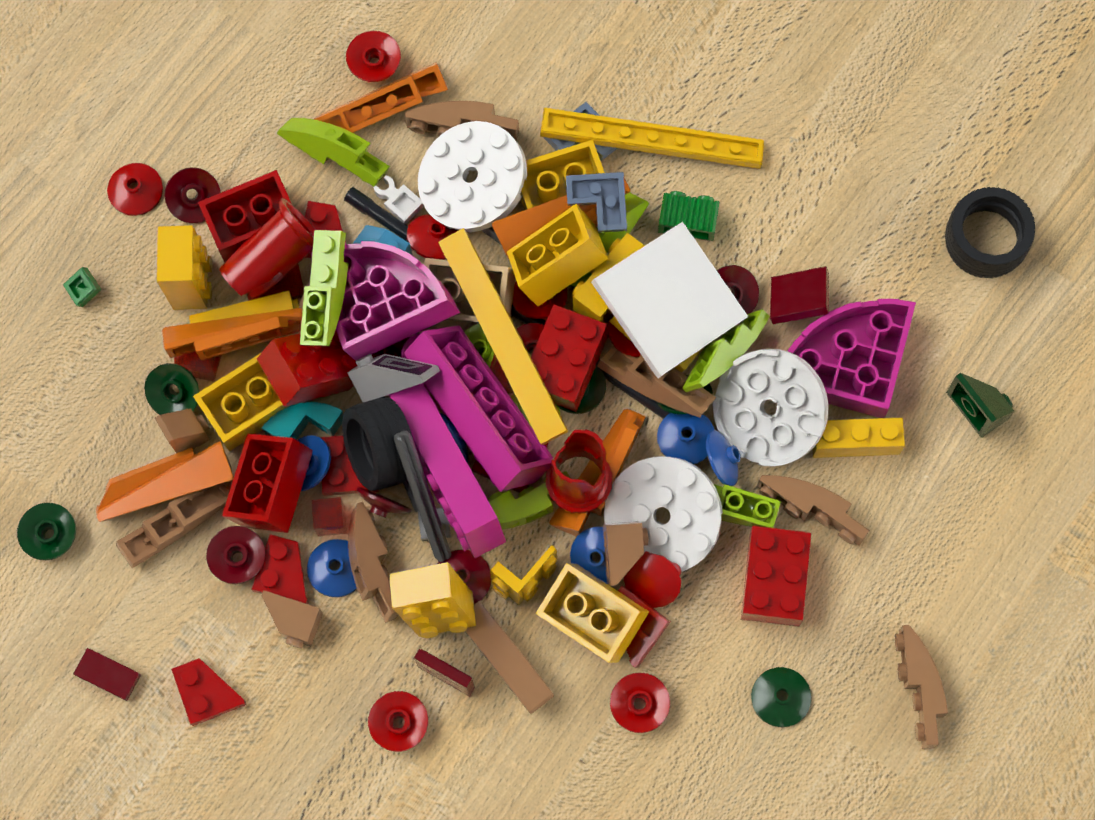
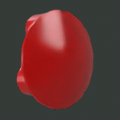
[624,551,682,608]

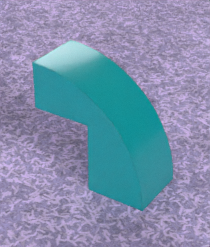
[262,402,344,440]

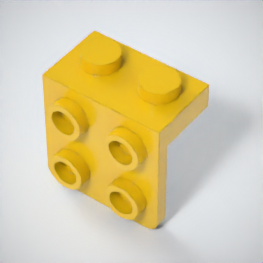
[490,545,558,605]

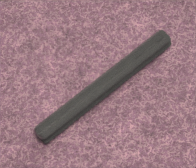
[394,430,451,562]

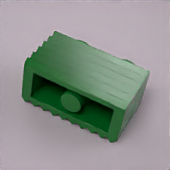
[658,191,720,241]

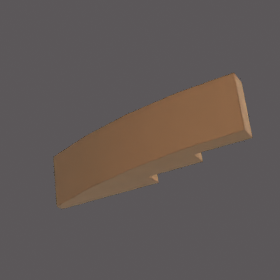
[597,346,716,418]
[116,483,229,568]
[465,601,554,714]

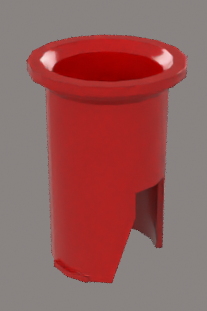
[219,198,316,300]
[546,429,613,513]

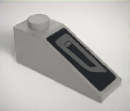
[347,354,440,402]

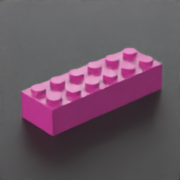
[404,326,554,492]
[389,383,506,558]

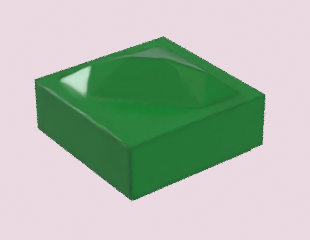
[63,267,102,307]

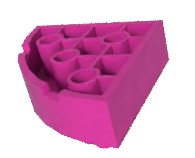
[311,241,460,361]
[788,299,916,418]

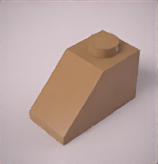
[155,408,210,453]
[603,521,648,586]
[262,590,323,649]

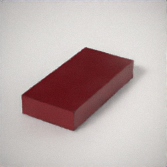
[73,648,141,701]

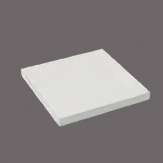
[591,222,748,378]

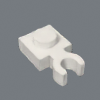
[374,176,424,224]

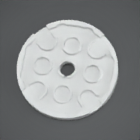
[418,121,527,232]
[713,348,828,466]
[604,456,722,572]

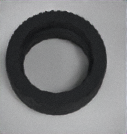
[945,187,1035,278]
[342,397,414,491]

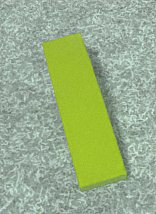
[682,309,770,392]

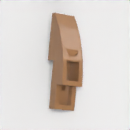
[405,101,519,141]
[757,475,870,546]
[348,501,398,623]
[895,625,948,749]

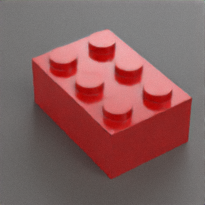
[198,170,292,263]
[531,304,609,412]
[257,330,357,407]
[222,433,313,533]
[741,526,811,627]

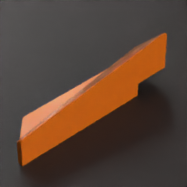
[314,62,448,133]
[492,178,630,261]
[162,308,302,361]
[549,409,646,537]
[96,441,234,522]

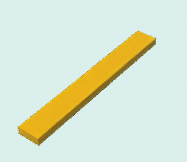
[540,108,764,169]
[438,228,569,445]

